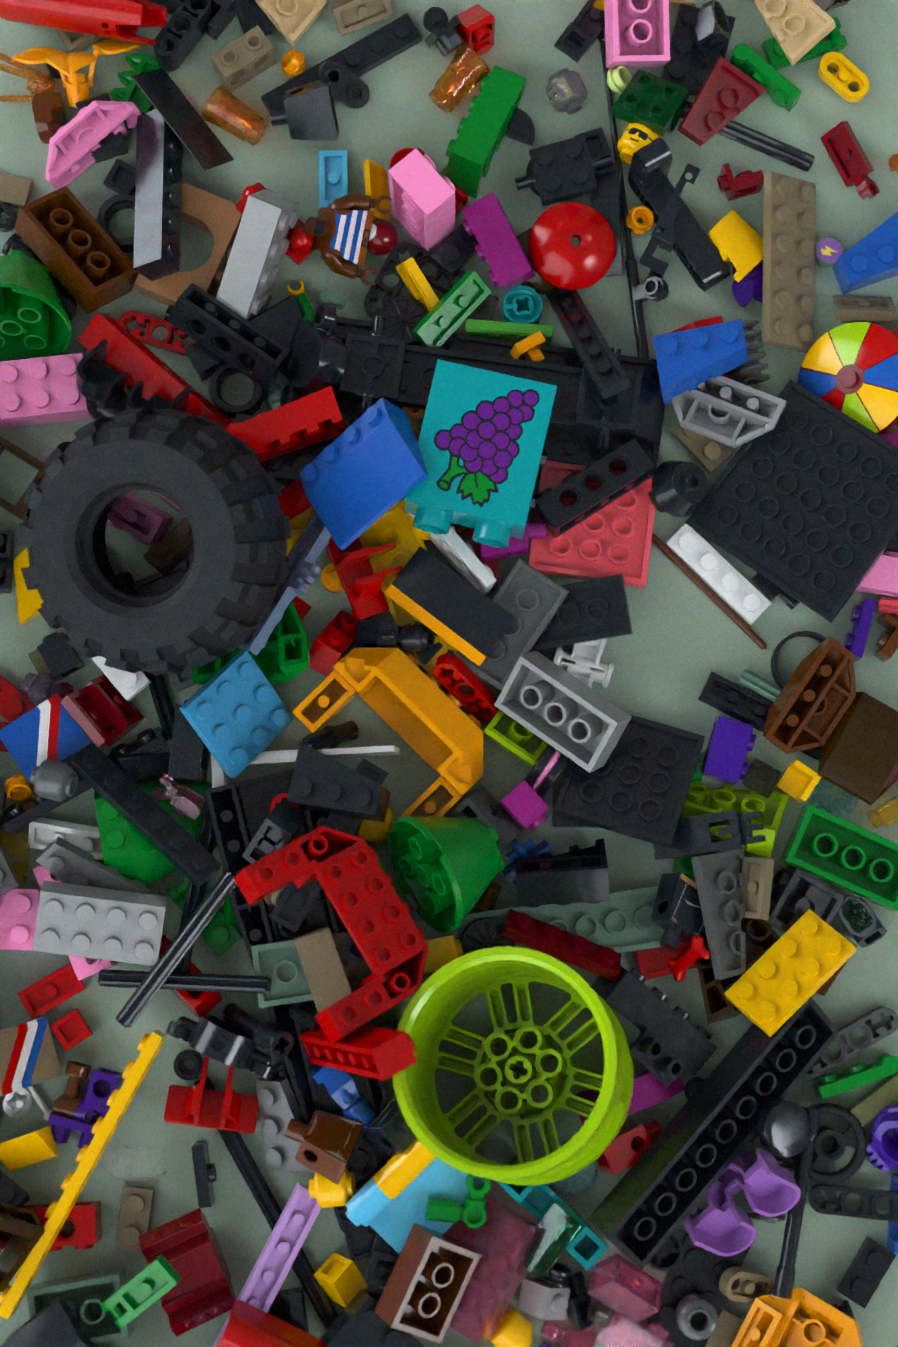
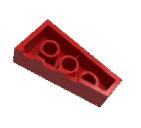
[226,386,346,463]

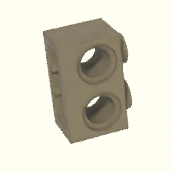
[210,25,277,93]

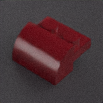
[60,675,145,748]

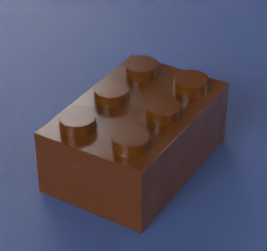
[374,1223,481,1344]

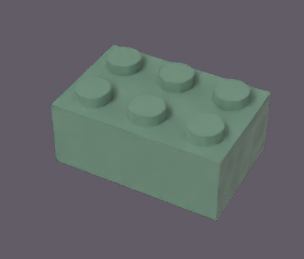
[26,1267,135,1344]

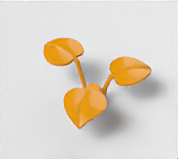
[12,38,143,108]

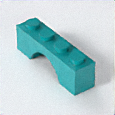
[497,1155,609,1271]

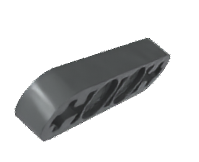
[801,1007,898,1080]

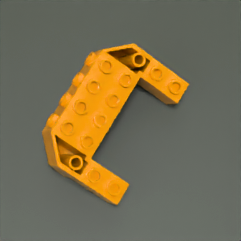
[292,648,484,818]

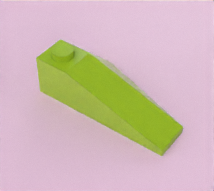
[681,782,790,858]

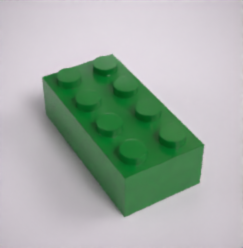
[780,805,898,911]

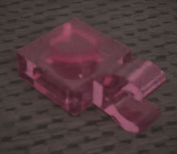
[151,774,206,820]
[540,1320,598,1347]

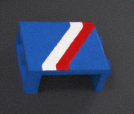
[0,693,91,785]

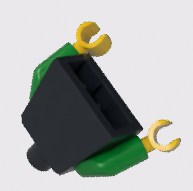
[247,280,314,349]

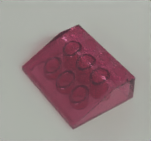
[446,1194,545,1345]

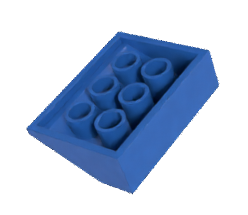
[299,397,428,550]

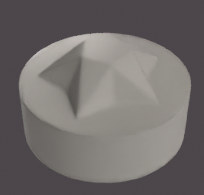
[0,1088,32,1118]

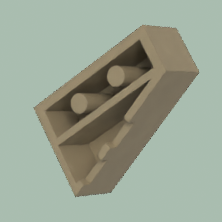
[293,926,356,1014]

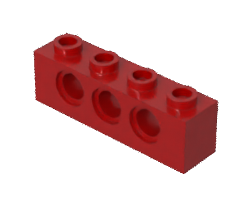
[0,1200,102,1253]

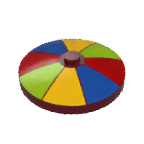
[798,322,898,435]

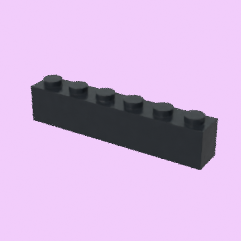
[133,109,183,281]

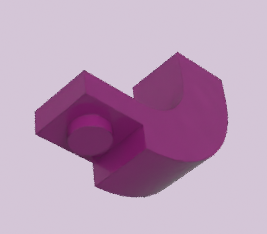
[575,1069,686,1125]

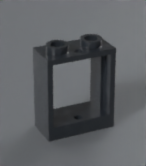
[168,700,210,783]

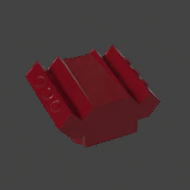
[138,1208,236,1337]

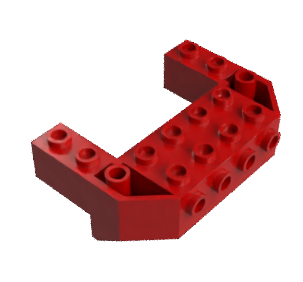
[234,826,429,1044]

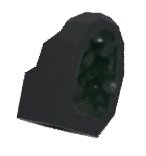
[694,0,731,53]
[839,895,887,948]

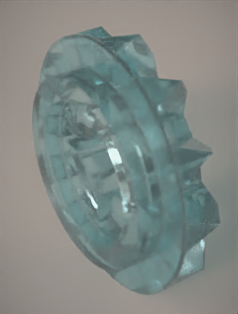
[810,777,858,817]

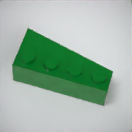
[445,65,526,199]

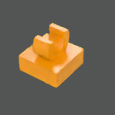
[510,331,546,362]

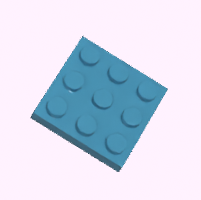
[179,650,294,778]

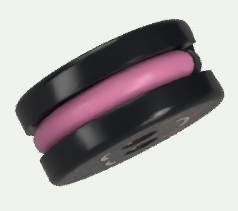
[524,744,569,797]

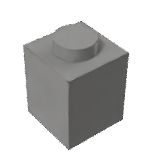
[517,1278,570,1320]

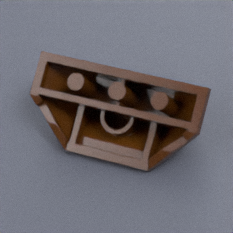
[762,637,856,754]

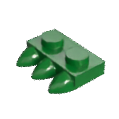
[110,54,170,114]

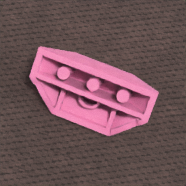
[45,100,142,190]

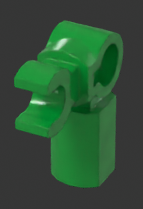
[426,1174,490,1228]

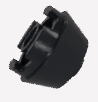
[649,460,708,517]

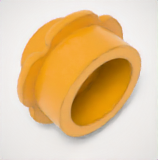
[280,49,306,77]
[626,206,654,234]
[4,774,34,802]

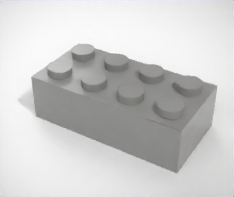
[216,189,299,320]
[494,650,632,773]
[32,881,167,966]

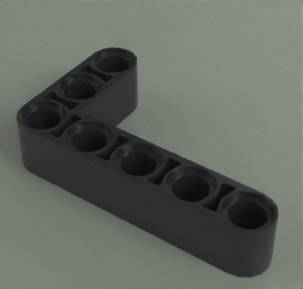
[147,0,214,72]
[628,137,730,292]

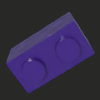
[701,716,756,785]

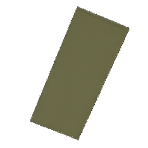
[28,649,55,685]

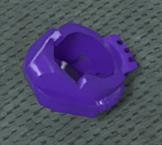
[866,1104,898,1172]

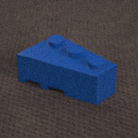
[832,212,898,295]
[653,319,748,405]

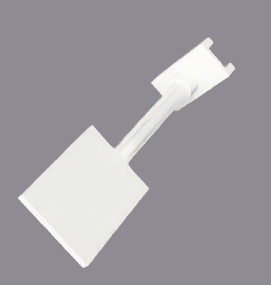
[211,745,401,788]

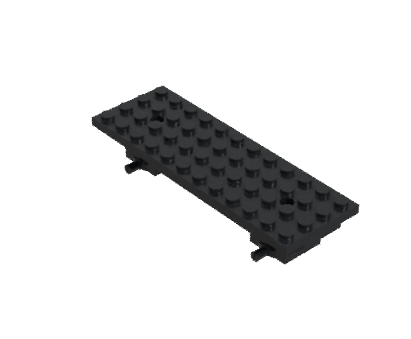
[333,316,665,471]

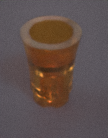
[429,45,490,113]
[201,84,268,145]

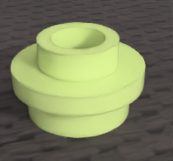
[607,66,632,95]

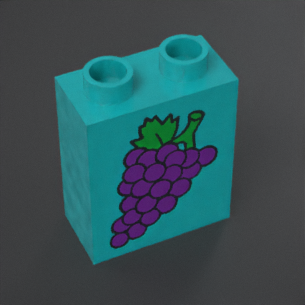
[404,359,557,548]

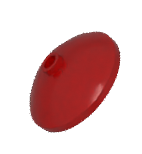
[528,202,615,290]

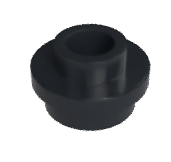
[174,1049,204,1080]

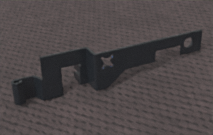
[639,163,701,284]

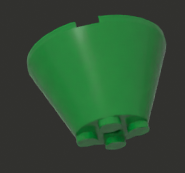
[0,250,72,362]
[388,816,505,933]

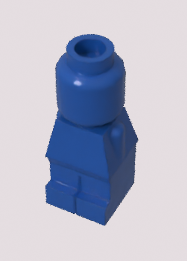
[309,1065,376,1133]

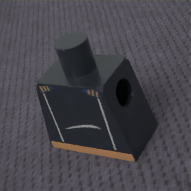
[651,873,705,951]
[361,1096,416,1158]

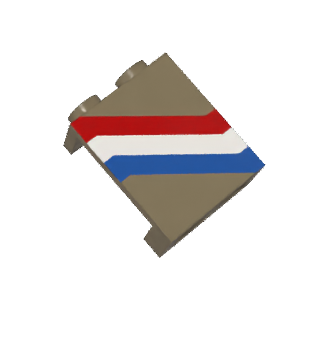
[0,1017,62,1096]

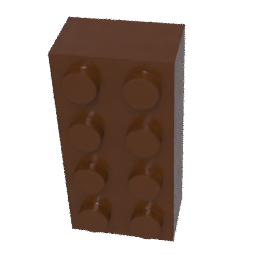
[14,186,139,314]

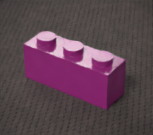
[462,192,536,292]
[500,780,549,832]

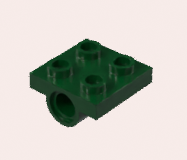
[611,69,690,136]

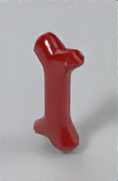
[667,936,710,982]

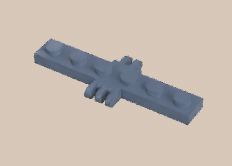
[238,511,331,656]

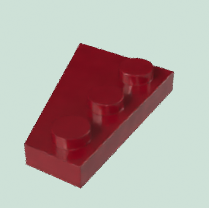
[677,57,767,146]

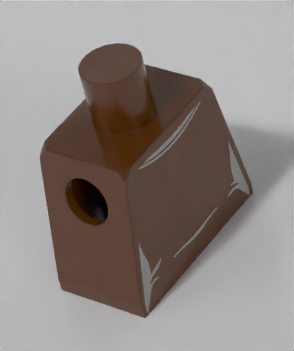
[284,1110,363,1185]

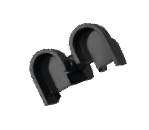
[76,339,190,420]

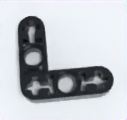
[364,241,465,319]

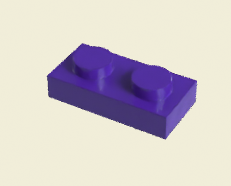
[843,598,877,661]

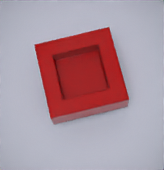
[50,1008,94,1051]

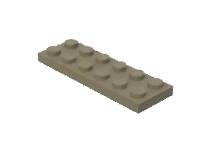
[762,171,816,353]

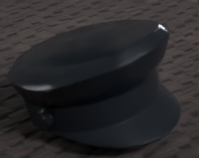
[757,1099,811,1158]

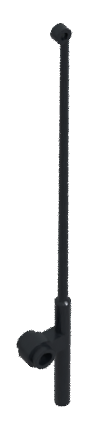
[598,31,669,359]

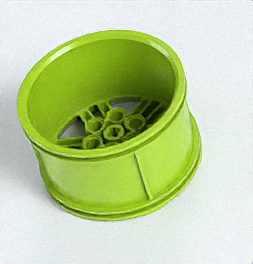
[393,947,634,1186]

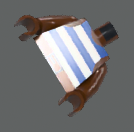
[305,194,392,286]

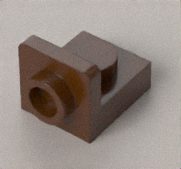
[874,613,898,662]

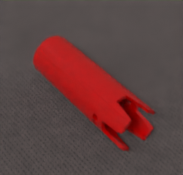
[0,0,167,45]

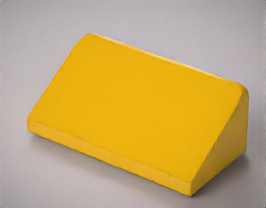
[363,159,390,222]
[0,1125,59,1171]

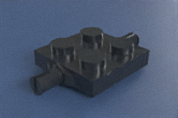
[515,135,613,207]

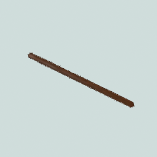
[651,534,766,649]

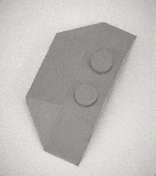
[672,375,787,448]

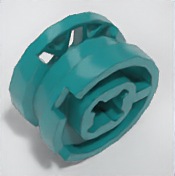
[502,285,543,324]

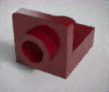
[717,163,764,201]

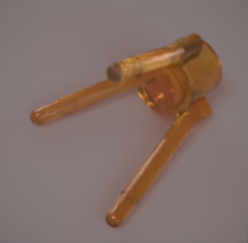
[0,53,55,102]

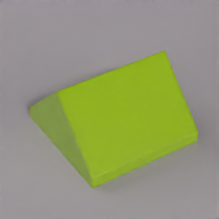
[483,710,548,769]

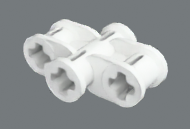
[553,639,614,689]

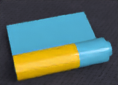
[345,1137,483,1255]

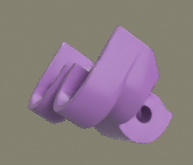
[683,1147,801,1257]

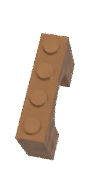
[134,182,242,306]

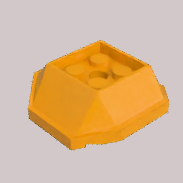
[731,1287,864,1347]

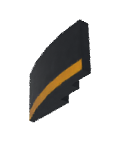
[384,546,516,666]

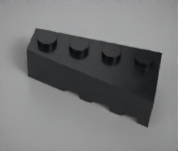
[591,965,718,1076]

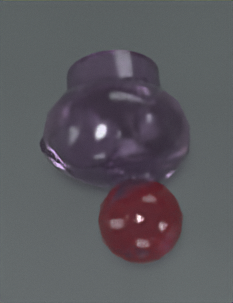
[21,672,74,706]

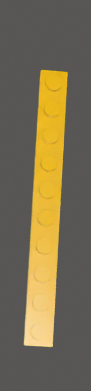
[0,1030,168,1320]

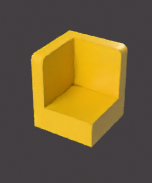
[774,760,821,803]
[314,1252,368,1307]

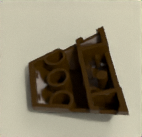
[818,692,898,805]
[696,917,780,1024]

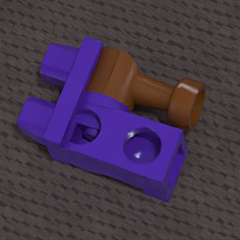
[48,1061,124,1149]

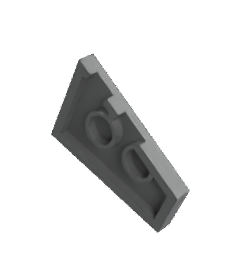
[255,1077,315,1174]

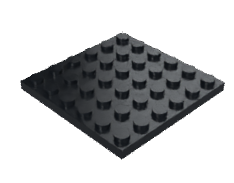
[685,379,898,623]

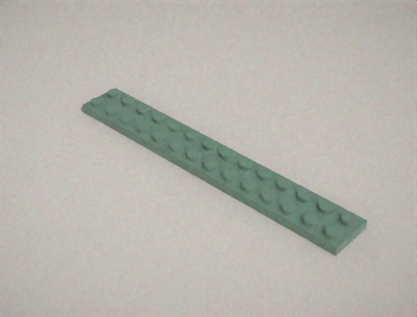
[251,885,680,1008]

